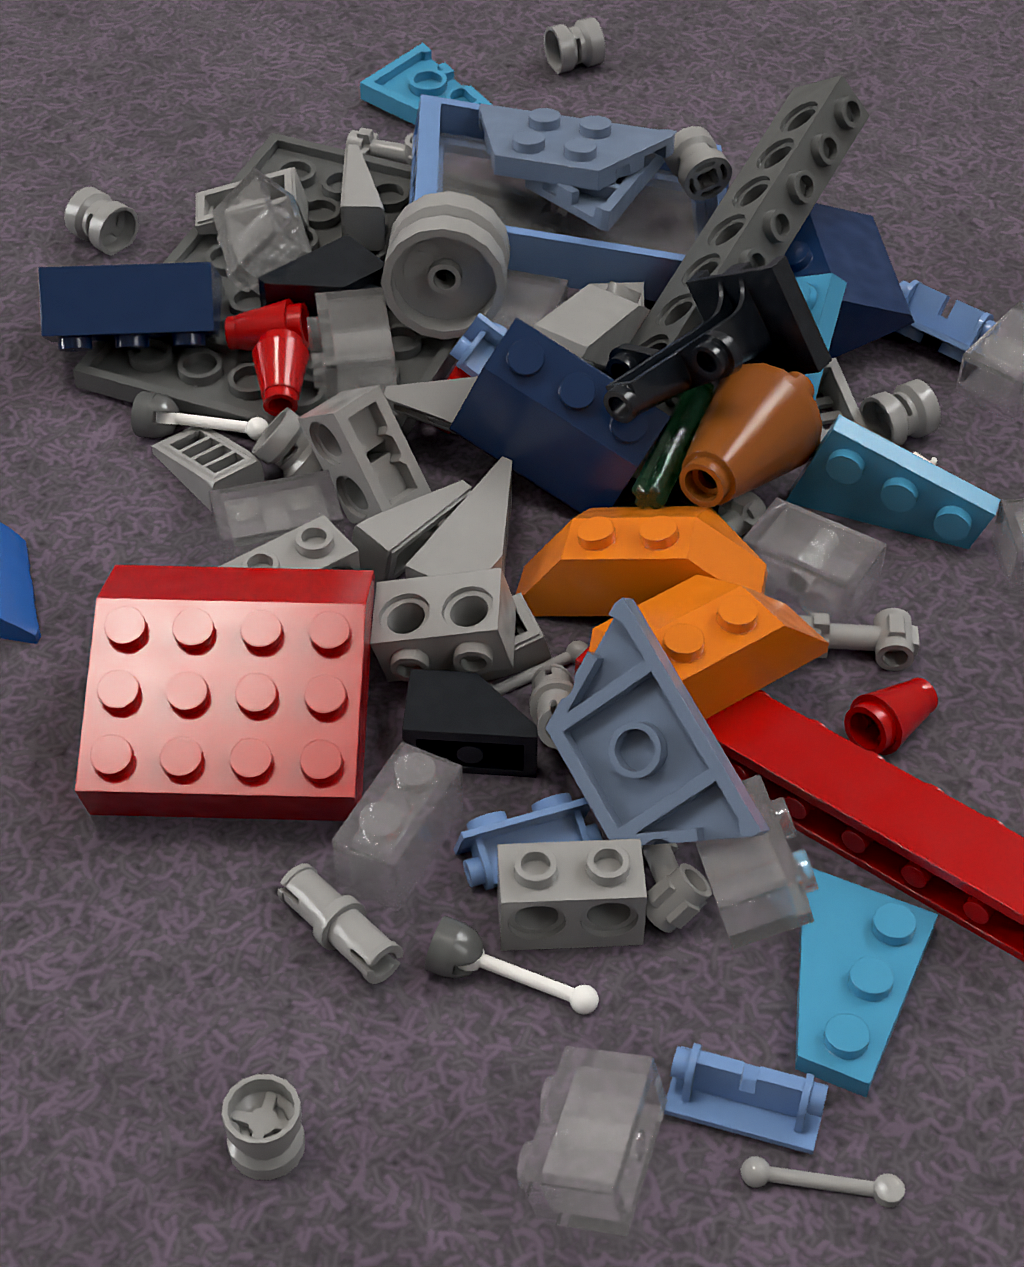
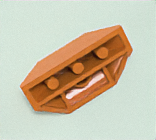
[516,506,768,616]
[589,574,829,719]

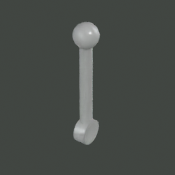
[489,640,589,696]
[740,1156,905,1208]

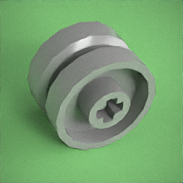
[381,191,511,340]

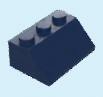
[784,203,914,358]
[38,262,222,352]
[449,317,671,514]

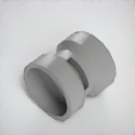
[544,17,606,74]
[664,126,732,200]
[64,187,139,256]
[860,379,941,446]
[251,407,322,490]
[222,1074,305,1180]

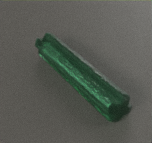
[632,383,715,509]

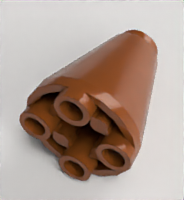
[679,363,823,507]

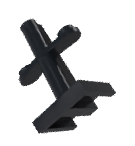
[603,255,832,423]

